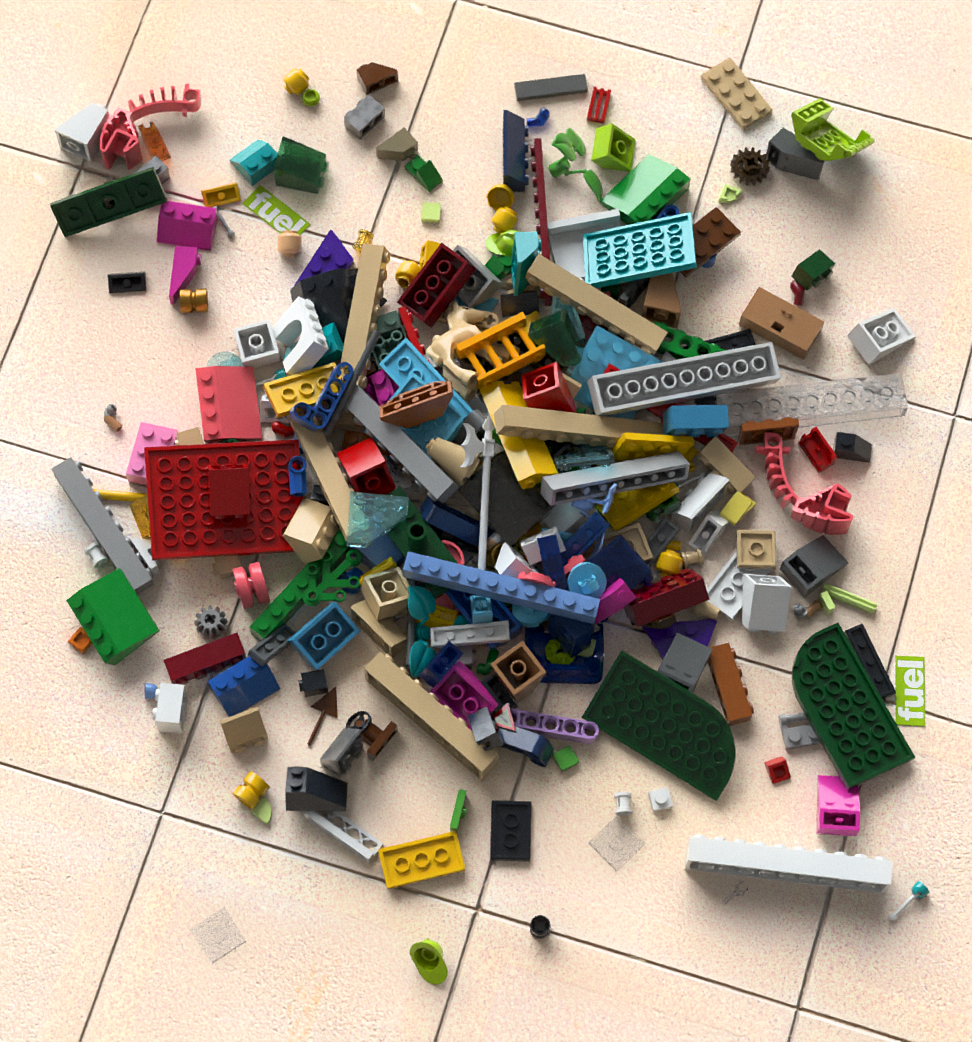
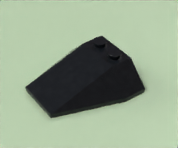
[290,269,358,346]

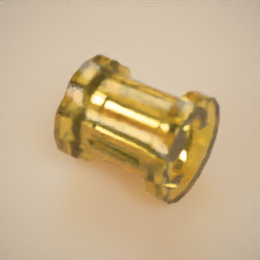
[352,229,374,253]

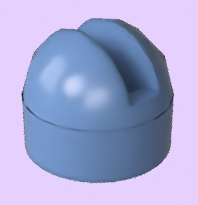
[145,683,158,699]

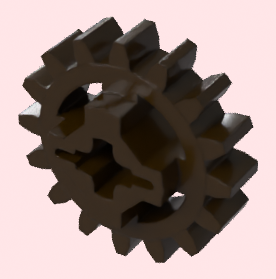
[730,147,770,186]

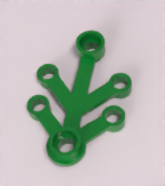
[303,550,362,607]

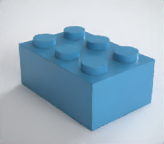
[662,405,729,438]
[287,602,360,670]

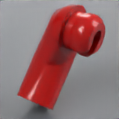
[271,421,294,438]

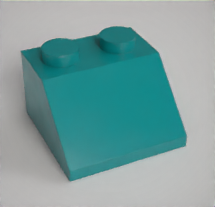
[229,139,281,186]

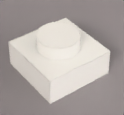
[648,787,673,812]

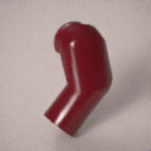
[790,280,805,306]

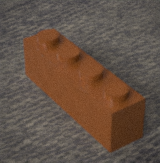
[708,643,754,726]

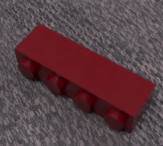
[163,633,246,685]

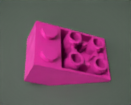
[364,369,399,406]
[816,775,860,836]

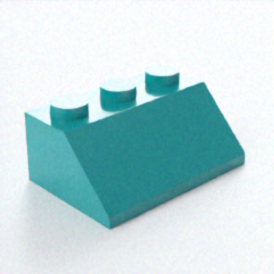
[511,231,542,296]
[284,322,344,369]

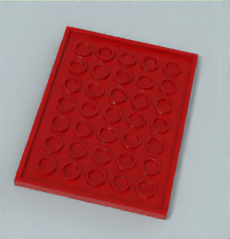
[144,439,304,561]

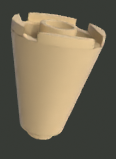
[426,437,481,487]

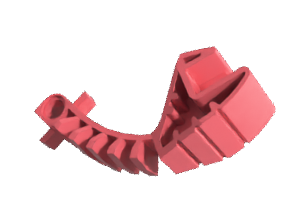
[100,83,202,170]
[754,432,853,535]

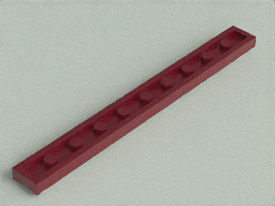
[530,138,553,306]

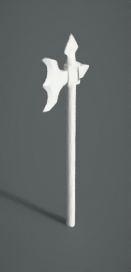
[460,414,504,570]

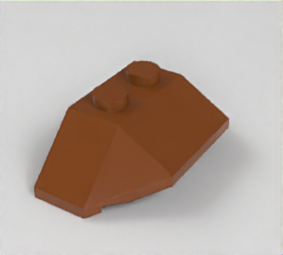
[379,381,453,429]

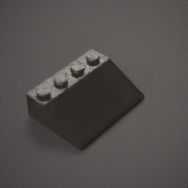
[458,449,556,547]

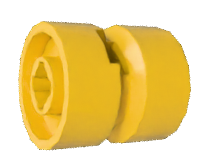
[232,771,270,809]

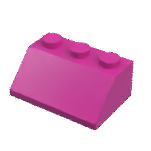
[156,201,218,251]

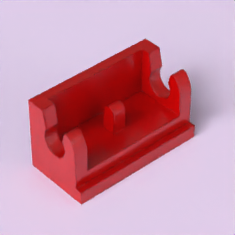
[798,426,837,473]

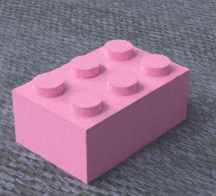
[126,422,179,486]

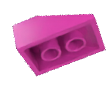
[430,661,498,732]

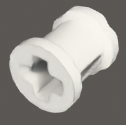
[84,543,109,568]
[614,792,633,816]

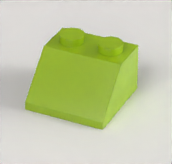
[591,123,636,172]

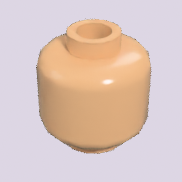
[277,230,302,258]

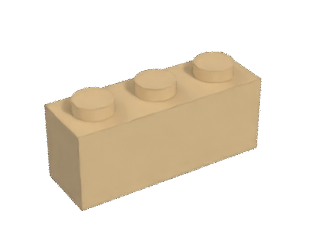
[696,436,756,494]

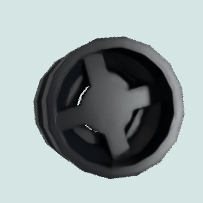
[530,915,550,939]

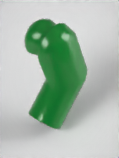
[477,649,499,675]

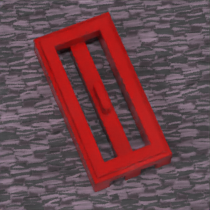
[586,87,611,124]

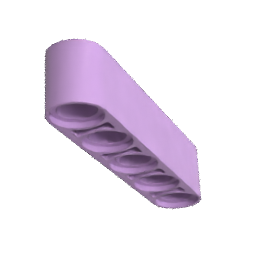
[510,709,599,744]

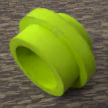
[302,89,320,107]

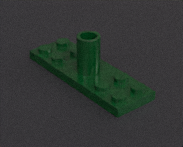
[50,167,168,237]
[368,486,458,600]

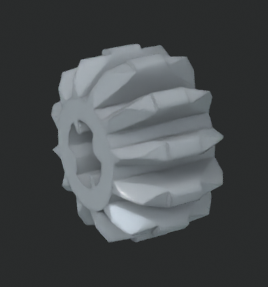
[194,605,228,639]

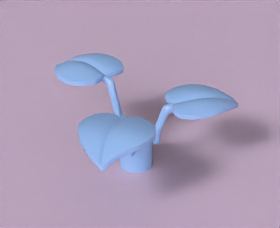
[571,483,617,561]

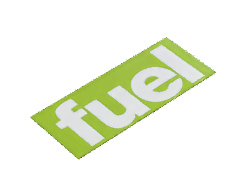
[242,185,310,235]
[895,655,925,726]

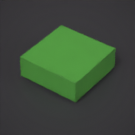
[552,745,579,772]

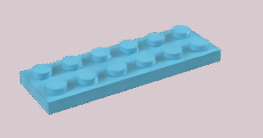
[379,338,473,442]

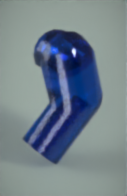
[526,108,550,127]

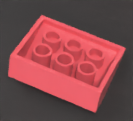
[195,366,262,444]

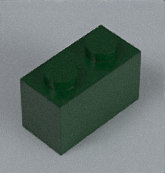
[791,249,836,291]

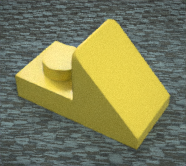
[720,491,756,526]

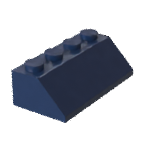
[503,110,529,192]

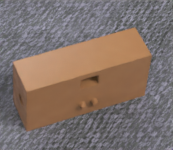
[739,287,824,360]

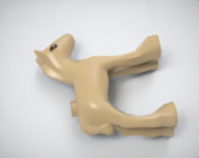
[426,301,520,402]

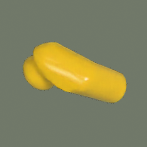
[684,446,699,473]

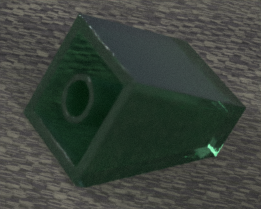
[273,137,329,194]
[528,308,584,367]

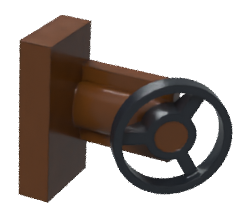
[346,711,398,761]

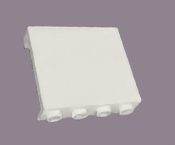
[547,209,621,281]

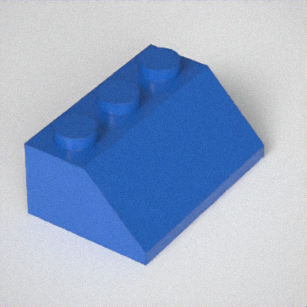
[208,656,280,717]

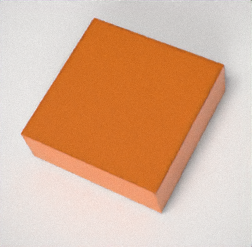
[68,627,93,654]

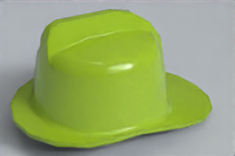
[485,230,519,257]
[410,938,448,984]

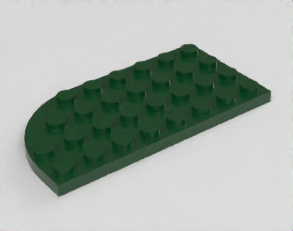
[791,623,915,790]
[581,650,736,801]

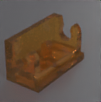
[138,121,171,161]

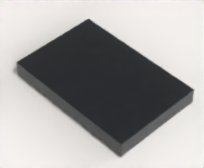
[490,800,531,862]

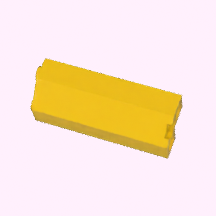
[479,381,559,489]

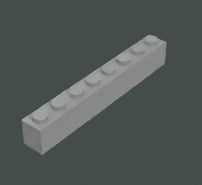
[344,384,459,503]
[540,451,690,506]
[51,457,154,595]

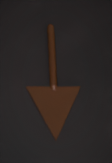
[307,687,337,746]

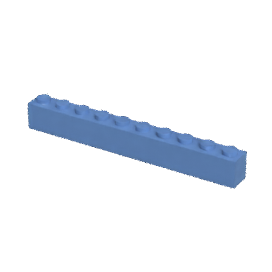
[403,551,600,624]

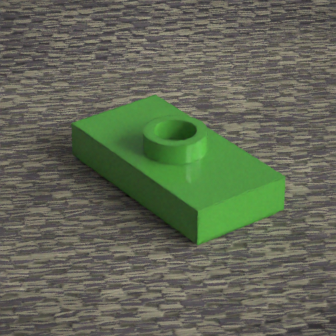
[450,789,467,833]

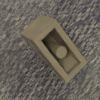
[376,127,418,161]

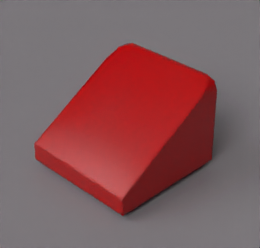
[764,757,791,784]

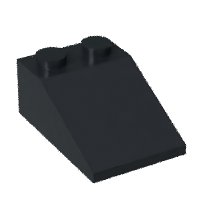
[285,766,348,811]

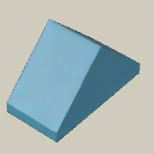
[470,595,493,624]

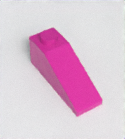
[169,246,202,304]
[595,578,637,624]

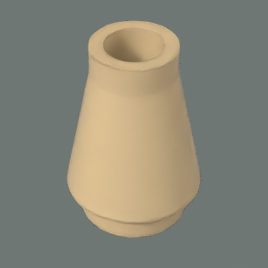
[691,601,721,620]

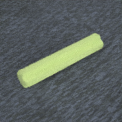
[821,583,877,614]

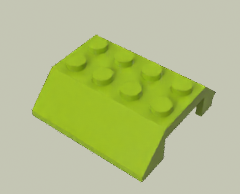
[791,98,875,161]

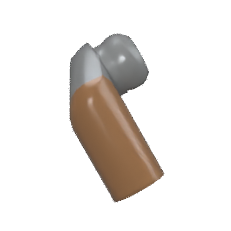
[104,404,123,432]
[478,531,506,552]
[793,600,822,618]

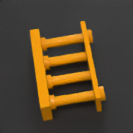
[456,312,545,389]

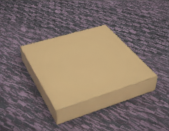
[736,530,776,569]

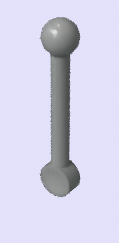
[212,206,235,238]

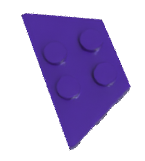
[294,229,354,286]
[642,619,717,660]

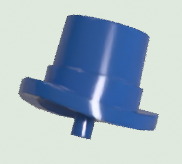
[338,567,364,595]

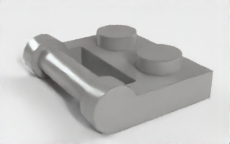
[778,712,821,750]

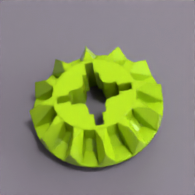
[545,639,575,666]

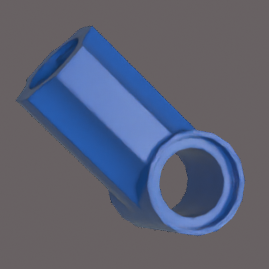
[288,456,307,497]

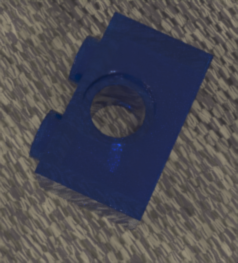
[419,641,464,688]

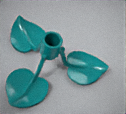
[408,586,470,677]

